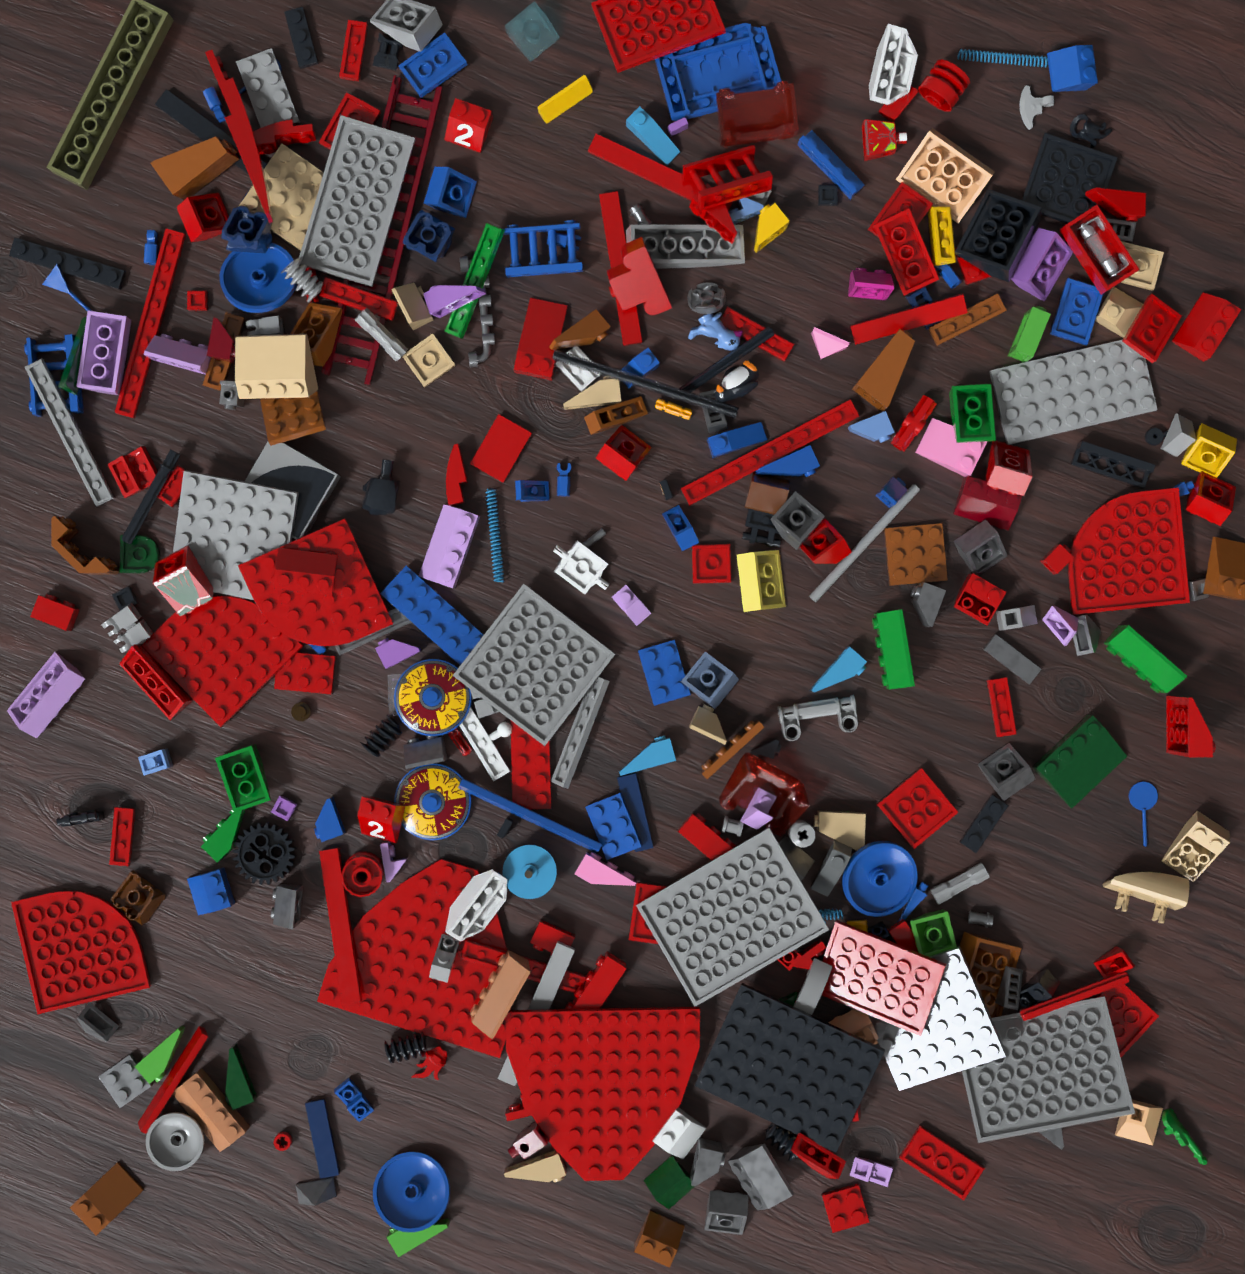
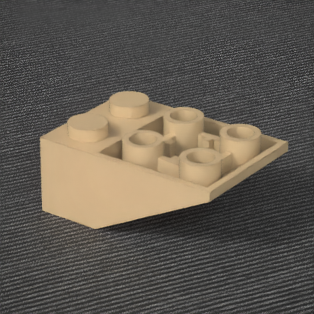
[1162,811,1230,882]

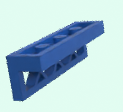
[797,130,865,200]

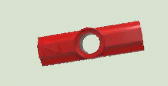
[891,395,937,452]

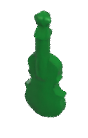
[1162,1108,1208,1165]

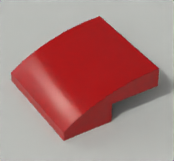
[108,446,158,498]

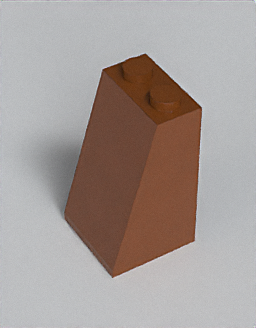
[150,137,239,200]
[852,329,915,413]

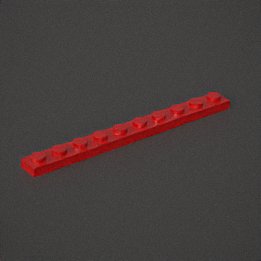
[114,229,186,419]
[681,399,859,506]

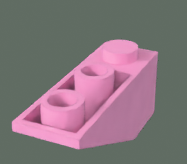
[575,852,636,886]

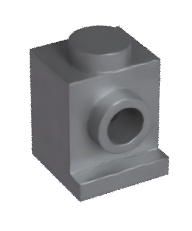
[219,380,244,410]

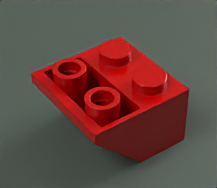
[953,573,1006,626]

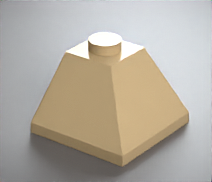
[1095,287,1143,338]
[689,704,727,745]

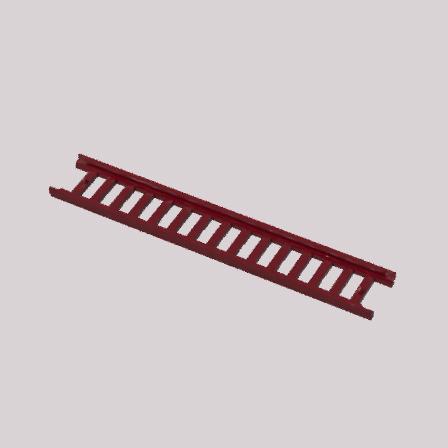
[321,75,443,385]

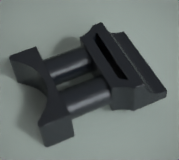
[373,33,403,71]

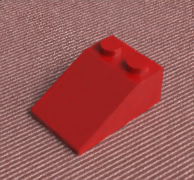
[986,440,1032,496]

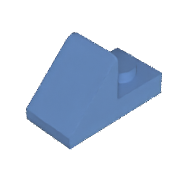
[729,198,764,225]
[138,748,173,775]

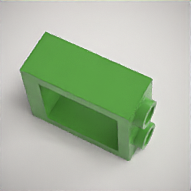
[1008,306,1051,362]

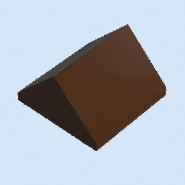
[745,472,790,515]

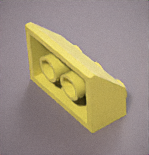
[737,550,786,612]

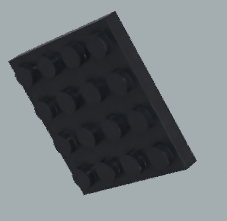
[1021,133,1118,224]

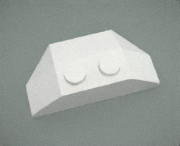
[869,24,918,105]
[445,869,507,942]

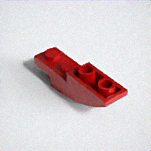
[237,119,316,156]

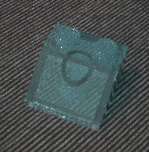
[505,1,560,62]

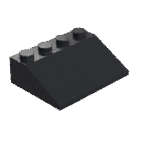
[955,189,1041,282]

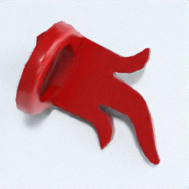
[411,1047,447,1080]

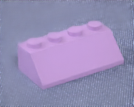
[77,311,131,395]
[419,504,480,589]
[7,652,85,738]

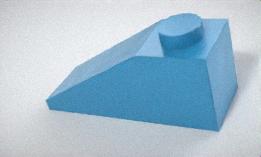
[626,106,680,166]
[810,646,867,692]
[619,735,676,776]

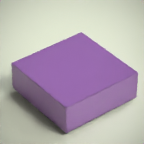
[668,118,688,137]
[271,795,297,821]

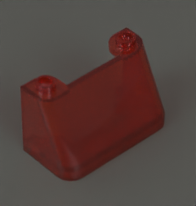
[716,81,799,147]
[719,753,810,837]

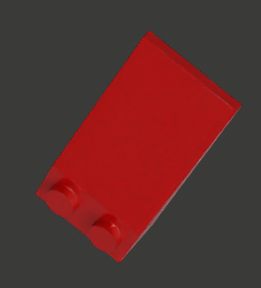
[514,298,568,381]

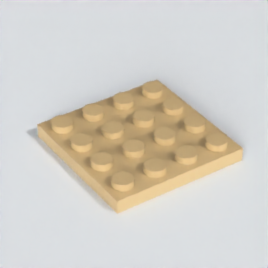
[238,144,324,251]

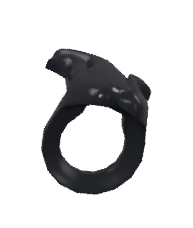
[1070,114,1113,148]

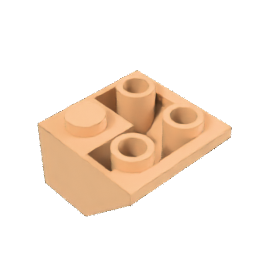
[1115,1099,1163,1145]

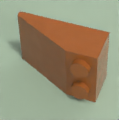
[290,302,342,367]
[1203,537,1245,601]
[70,1162,144,1235]

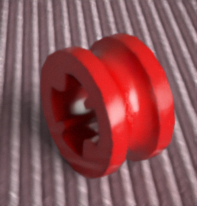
[274,1132,292,1151]

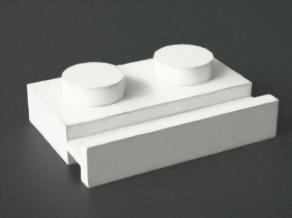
[556,346,602,392]

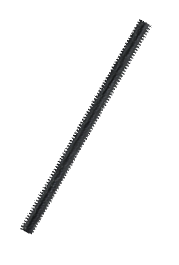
[552,349,739,418]

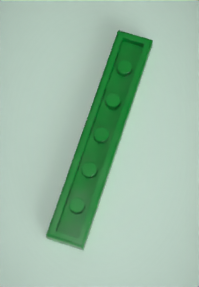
[445,223,505,339]

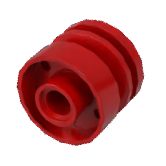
[918,59,971,112]
[341,851,384,897]

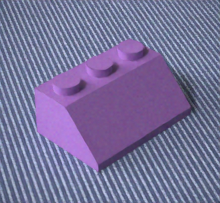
[1011,228,1073,301]

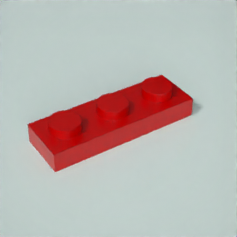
[339,20,368,81]
[987,677,1016,737]
[109,807,135,866]

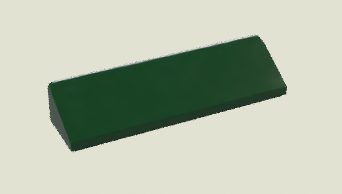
[58,317,87,395]

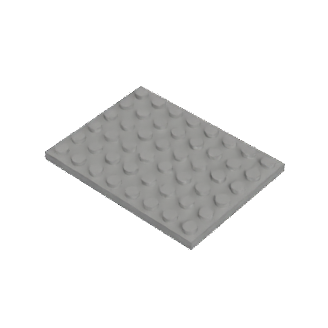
[636,827,829,1006]
[962,996,1135,1143]

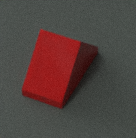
[1093,946,1135,979]

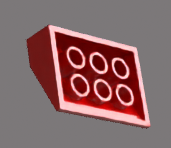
[1166,696,1216,757]

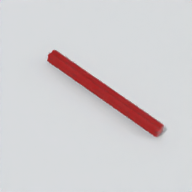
[1020,972,1129,1021]

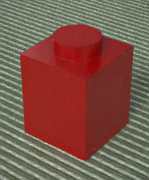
[1040,544,1074,575]

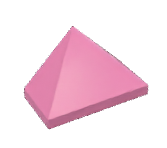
[811,327,849,359]

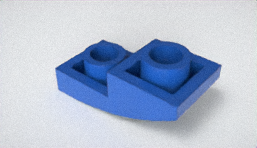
[334,1078,374,1122]

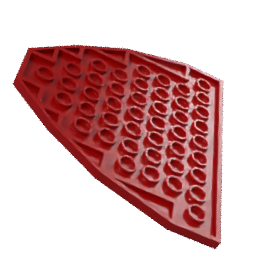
[317,859,512,1058]
[506,1007,700,1181]

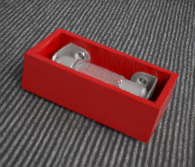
[1059,205,1139,295]

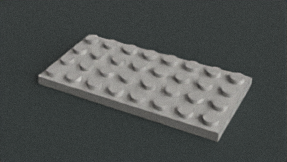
[299,115,415,287]
[989,340,1157,445]

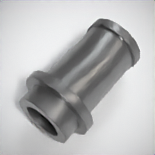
[630,204,652,225]
[968,911,993,928]

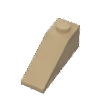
[563,376,621,410]
[504,1150,567,1182]

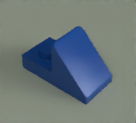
[515,480,549,502]

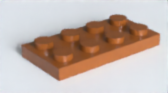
[700,720,764,779]

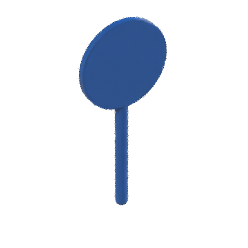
[1129,782,1158,847]

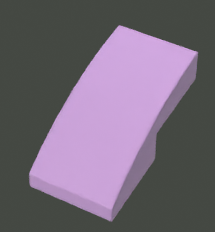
[850,1156,893,1187]

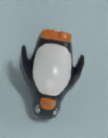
[715,360,759,402]

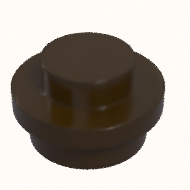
[291,702,311,721]

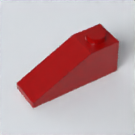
[1085,188,1146,222]
[791,1133,846,1179]

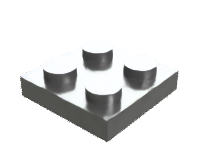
[98,1053,153,1108]

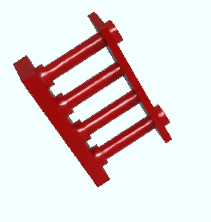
[682,145,773,211]

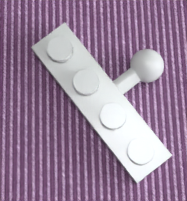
[460,707,512,781]

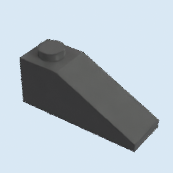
[810,840,852,897]

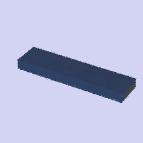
[617,773,653,852]
[305,1098,340,1179]

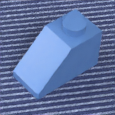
[848,411,894,443]

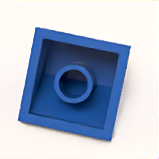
[1047,45,1098,92]
[424,167,477,218]
[187,867,235,915]

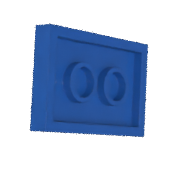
[398,33,468,98]
[1050,278,1103,345]
[638,640,691,706]
[586,792,643,860]

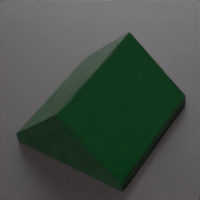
[643,1155,695,1210]

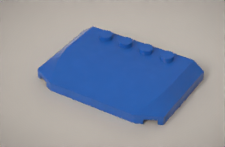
[655,23,783,121]

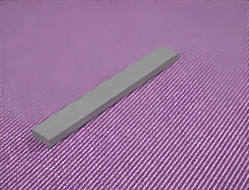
[25,359,115,507]
[498,941,575,1086]

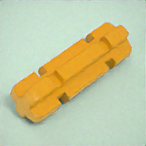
[655,398,692,420]

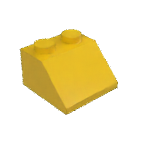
[754,203,789,253]
[1181,423,1237,478]

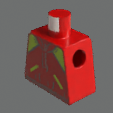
[862,119,907,161]

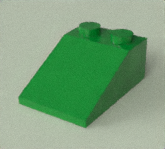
[949,384,996,443]
[215,744,271,813]

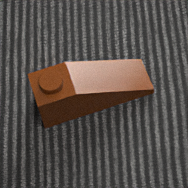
[549,309,611,350]
[584,396,648,435]

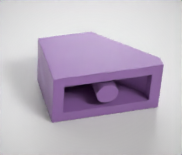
[375,638,421,669]

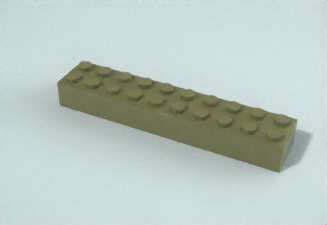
[46,0,174,190]

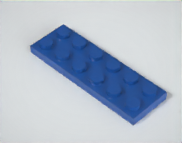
[380,566,483,665]

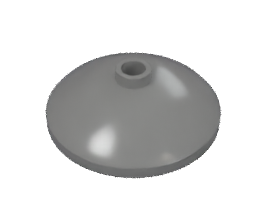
[146,1112,204,1171]

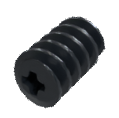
[360,714,402,757]
[384,1032,427,1064]
[764,1123,798,1161]

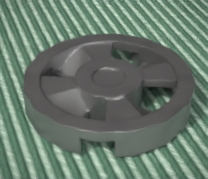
[687,282,726,314]

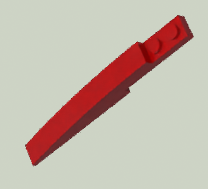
[205,50,273,223]

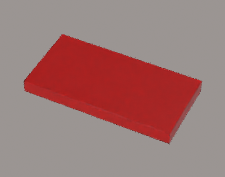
[899,1125,985,1200]

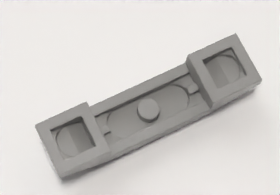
[793,958,832,1015]

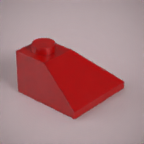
[800,519,852,564]

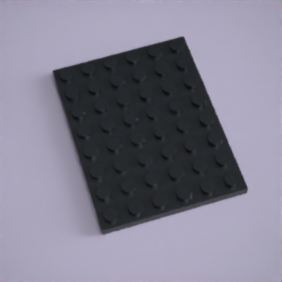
[695,983,885,1152]

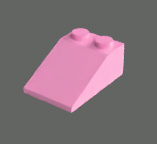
[915,418,987,477]

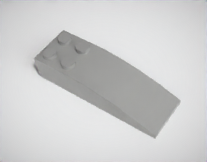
[626,225,745,269]

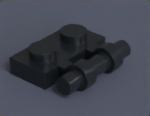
[742,509,781,548]
[56,809,105,827]

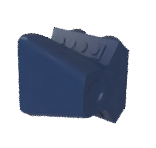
[221,206,272,253]
[403,210,455,262]

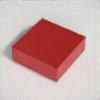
[187,291,208,311]

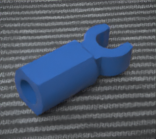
[203,87,226,123]
[144,230,159,265]
[547,233,581,251]
[934,264,962,289]
[557,463,571,496]

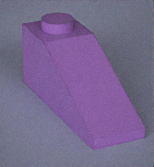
[423,285,487,318]

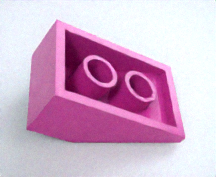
[848,268,894,300]

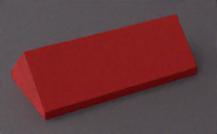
[120,644,193,721]

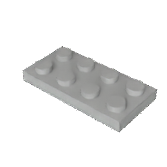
[236,48,300,128]

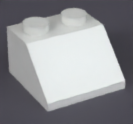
[653,1107,706,1159]

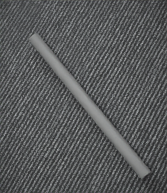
[809,484,920,602]

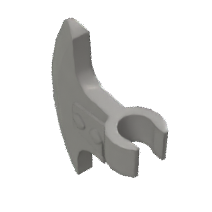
[1019,85,1054,130]

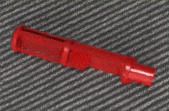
[448,728,472,756]

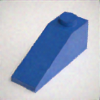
[707,422,767,458]
[755,445,820,477]

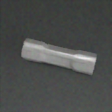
[354,308,408,361]
[930,863,990,904]

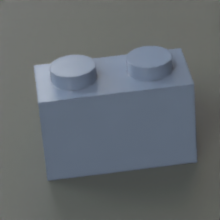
[681,652,739,709]

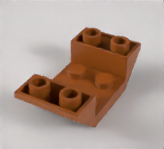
[51,515,119,575]

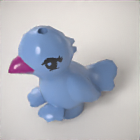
[688,312,742,351]

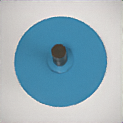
[503,845,557,899]

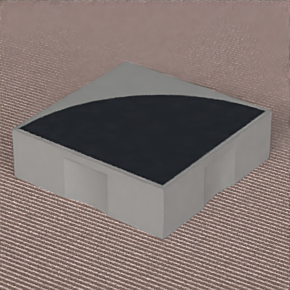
[245,442,341,539]

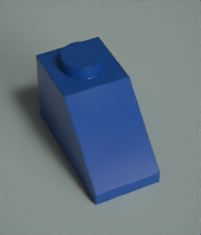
[620,348,660,389]
[875,477,907,508]
[662,505,699,551]
[314,797,346,842]

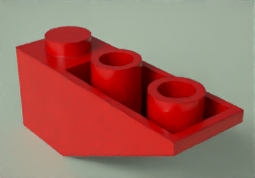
[689,183,737,244]

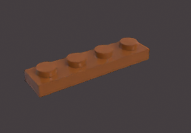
[928,294,1007,346]
[203,312,245,391]

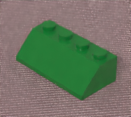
[872,609,915,690]
[1104,625,1187,693]

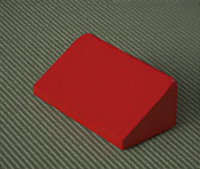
[878,86,919,122]

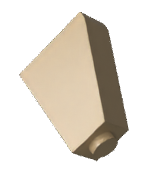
[814,811,866,850]

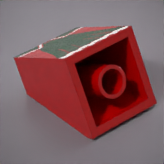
[153,545,214,616]

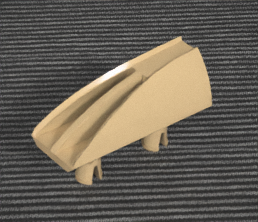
[1103,872,1189,923]

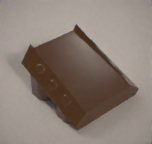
[110,870,165,925]

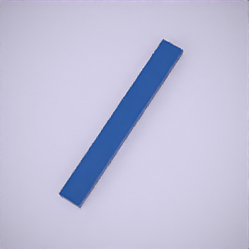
[458,779,602,853]

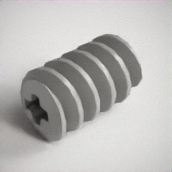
[281,258,323,302]
[788,820,815,847]

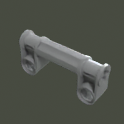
[777,695,858,741]

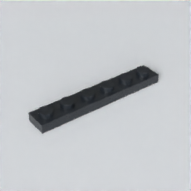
[9,237,126,290]

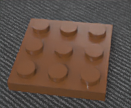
[260,390,326,446]
[884,523,948,586]

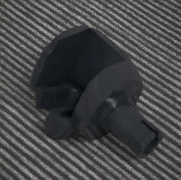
[362,459,400,515]

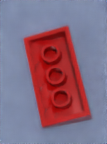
[874,207,939,296]

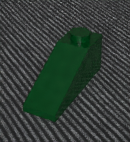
[225,1044,258,1110]

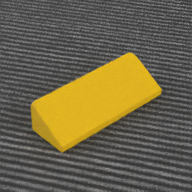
[538,75,593,124]
[928,207,956,266]

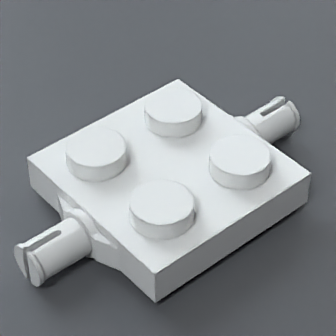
[553,540,609,594]

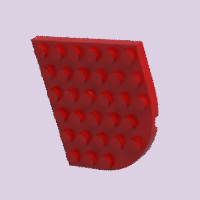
[1068,488,1190,615]
[238,518,393,646]
[141,596,303,727]
[11,890,151,1014]

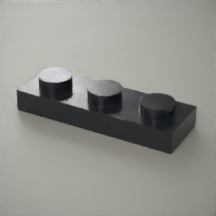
[284,7,318,69]
[959,795,1008,853]

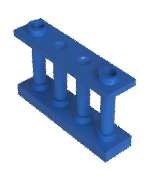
[503,220,584,277]
[24,334,84,417]

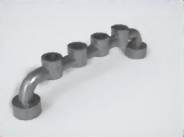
[460,256,495,367]

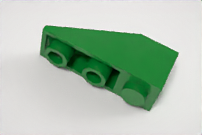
[201,809,246,863]

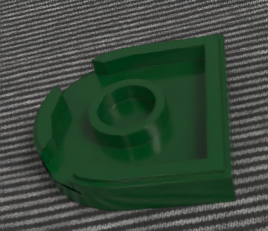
[119,535,160,574]

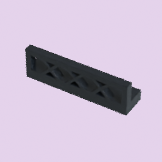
[1071,441,1155,488]

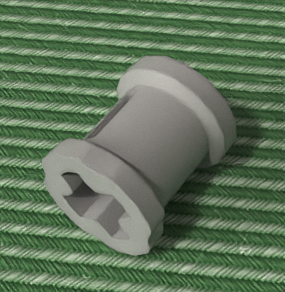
[721,816,744,837]

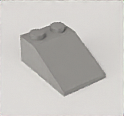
[370,0,443,52]

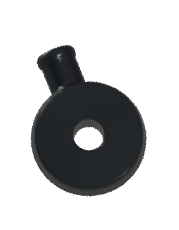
[1145,428,1168,446]

